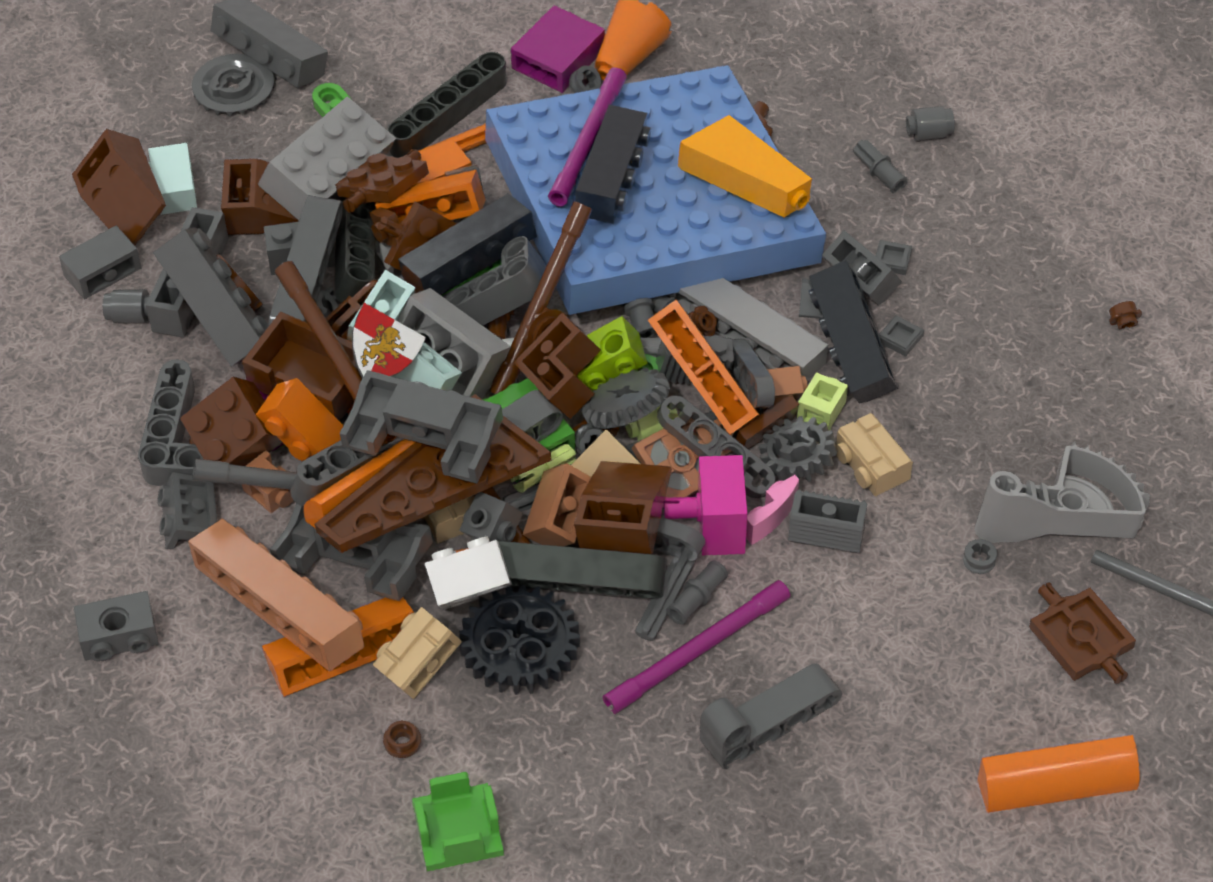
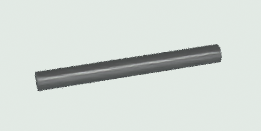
[1091,550,1213,616]

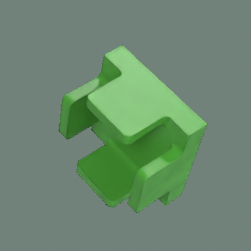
[412,772,504,871]

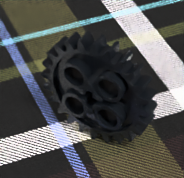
[459,584,580,695]

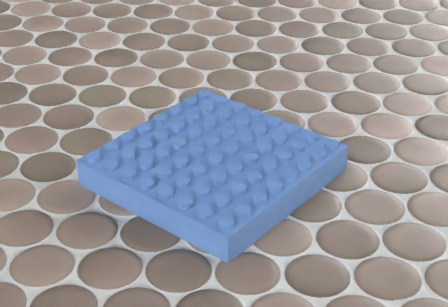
[485,65,826,315]

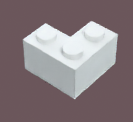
[425,536,512,610]

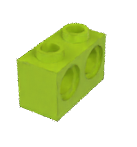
[577,316,648,391]

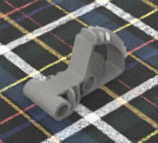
[974,441,1150,543]

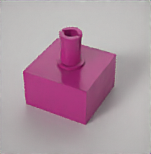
[664,455,747,555]

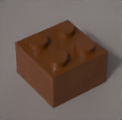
[180,377,283,466]

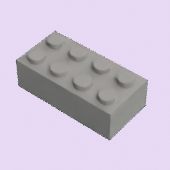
[258,96,396,220]

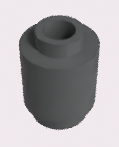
[906,106,955,141]
[102,289,150,323]

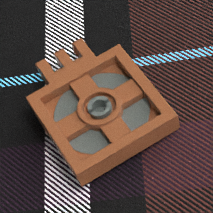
[631,418,734,498]

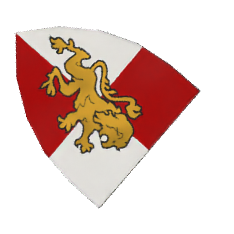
[352,302,426,379]

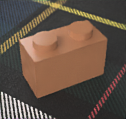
[522,463,591,547]

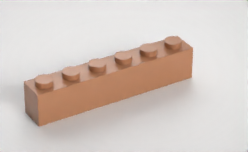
[188,518,365,672]

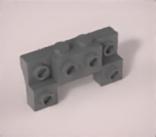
[339,370,503,483]
[270,503,433,601]

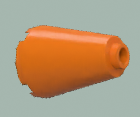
[595,0,672,81]

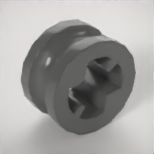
[569,65,601,93]
[963,539,997,574]

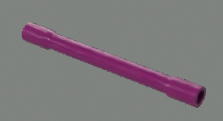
[548,68,627,206]
[602,580,790,715]

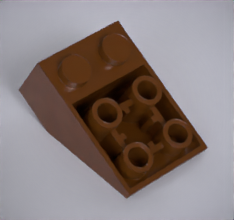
[72,128,166,246]
[221,158,299,235]
[574,461,672,554]

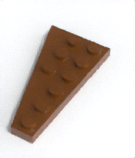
[315,394,552,553]

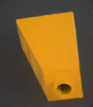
[678,115,812,217]

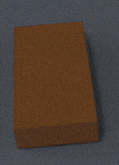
[735,396,799,450]

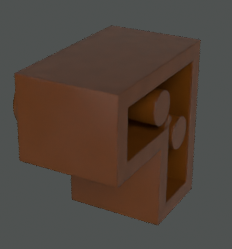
[513,312,601,419]

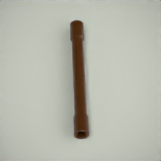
[489,201,593,394]
[275,261,397,446]

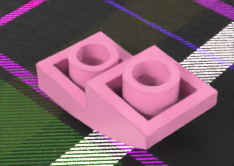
[746,475,799,545]

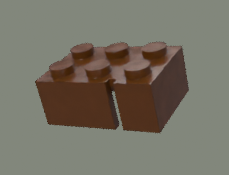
[242,311,362,421]

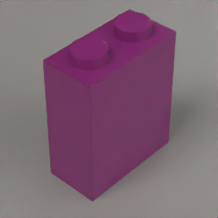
[510,5,605,93]

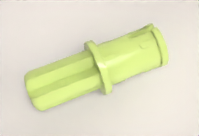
[511,444,576,493]

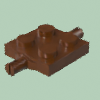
[335,149,429,212]
[378,202,457,271]
[1029,582,1136,684]

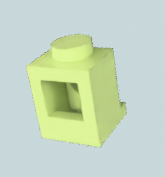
[797,372,848,431]

